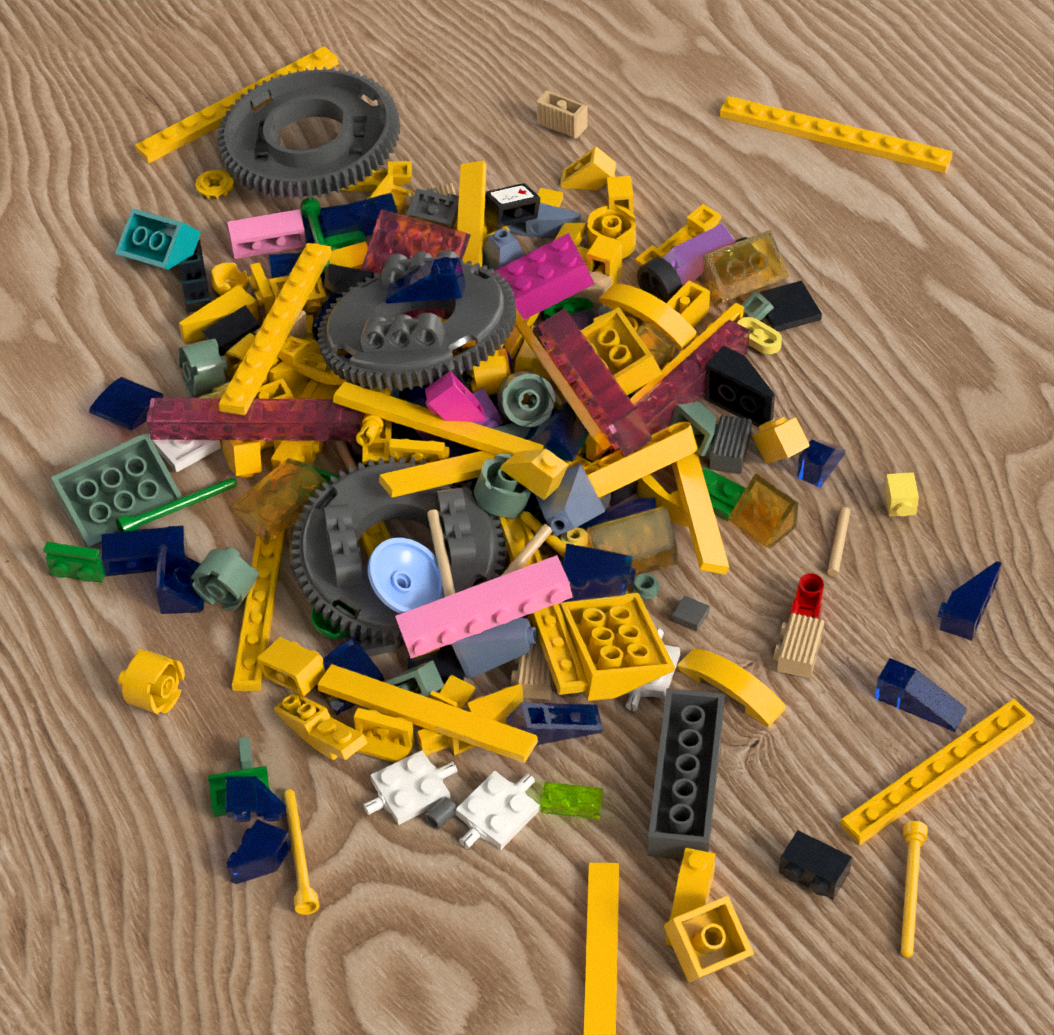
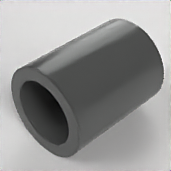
[424,797,457,830]

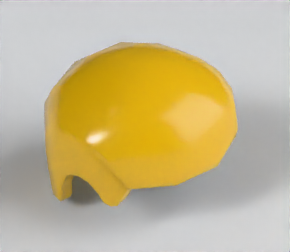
[211,263,249,296]

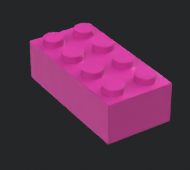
[494,233,595,320]

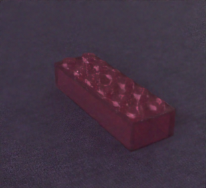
[538,308,653,457]

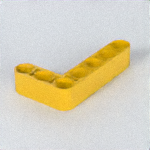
[560,422,697,498]

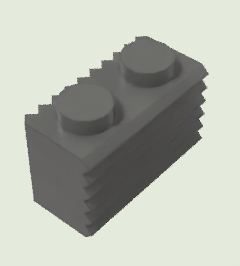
[706,414,752,474]

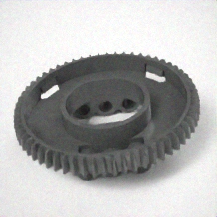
[217,66,400,200]
[317,250,517,391]
[292,456,506,647]

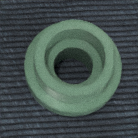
[632,573,659,600]

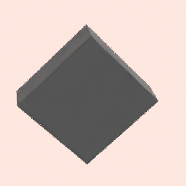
[672,596,710,631]

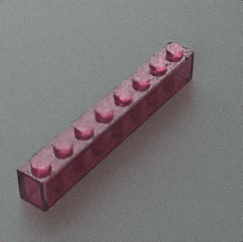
[609,320,750,452]
[147,398,364,441]

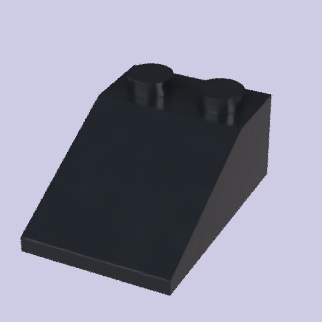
[704,345,775,428]

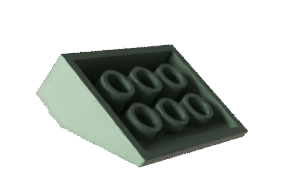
[50,432,182,548]

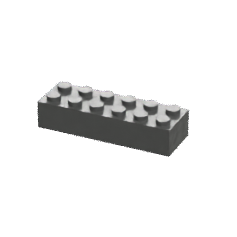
[648,688,725,860]

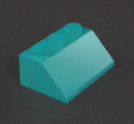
[115,208,201,270]

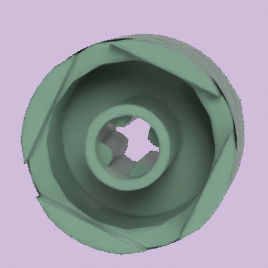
[178,339,228,396]
[497,371,555,427]
[474,454,532,519]
[191,547,259,611]

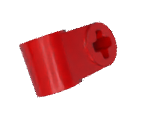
[790,573,824,620]

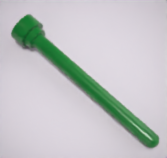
[300,197,331,276]
[116,478,237,538]

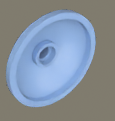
[368,538,444,614]

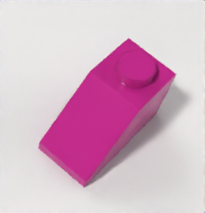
[425,371,486,422]

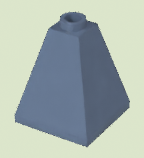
[482,228,525,271]
[535,463,605,536]
[452,617,537,678]

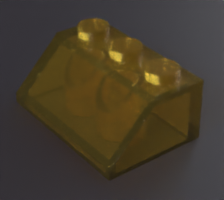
[703,230,789,308]
[229,458,328,546]
[587,505,677,584]

